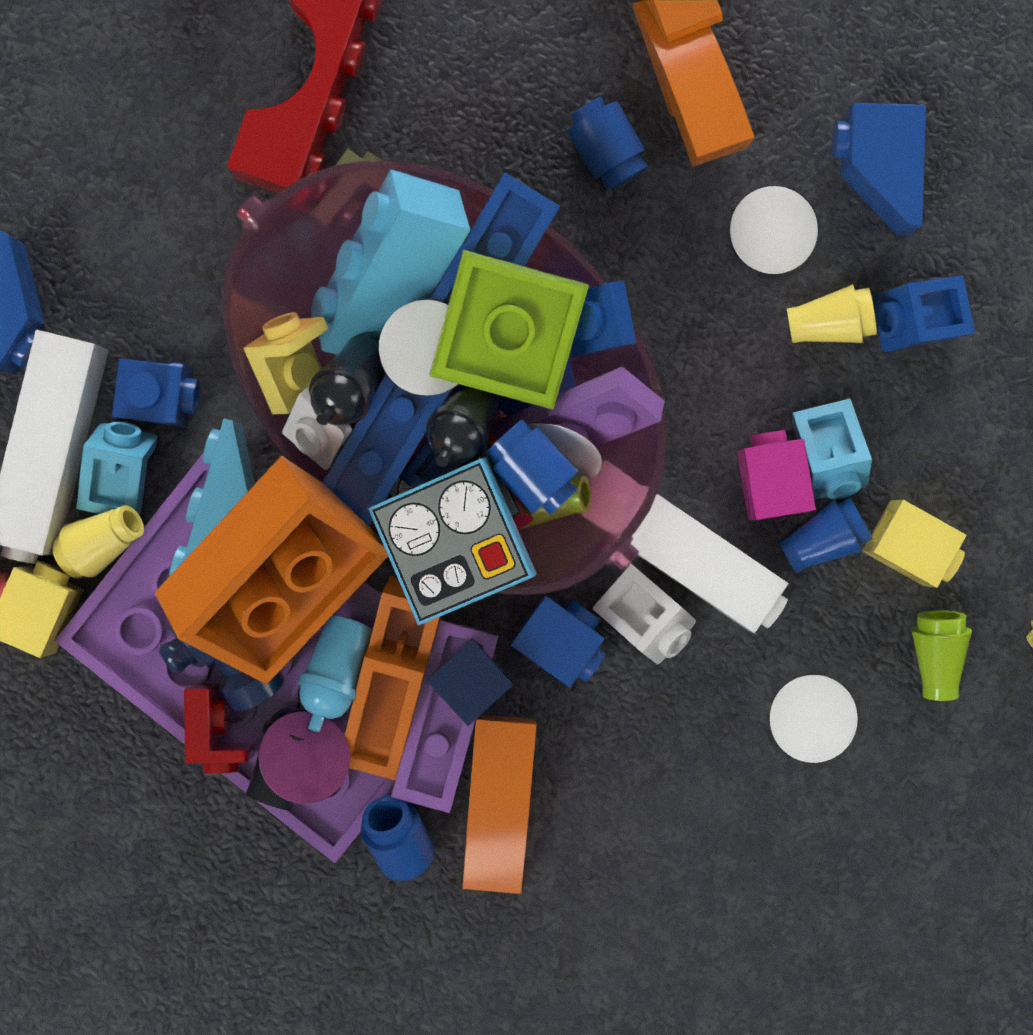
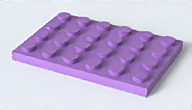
[55,454,395,863]

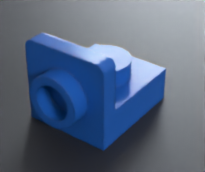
[872,275,975,353]
[568,281,637,359]
[112,358,201,427]

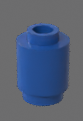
[567,97,648,191]
[485,419,579,515]
[361,795,435,881]

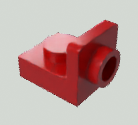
[184,683,255,774]

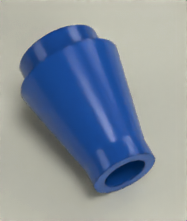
[779,498,873,573]

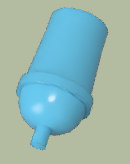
[298,615,373,732]

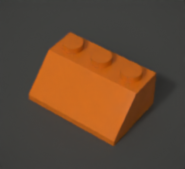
[155,456,388,685]

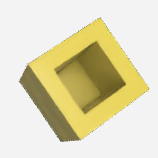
[862,500,967,588]
[0,560,84,658]

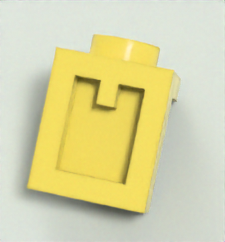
[243,312,328,414]

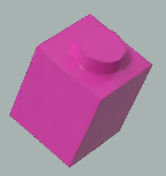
[737,430,816,520]

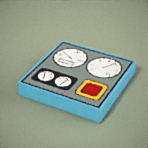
[368,457,537,626]

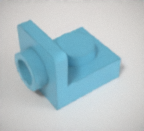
[792,399,872,499]
[76,422,157,514]

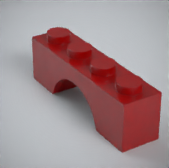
[227,0,383,202]

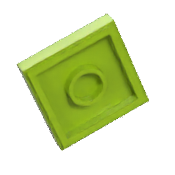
[429,249,589,410]

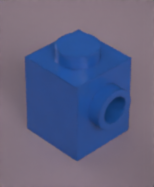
[511,594,606,688]

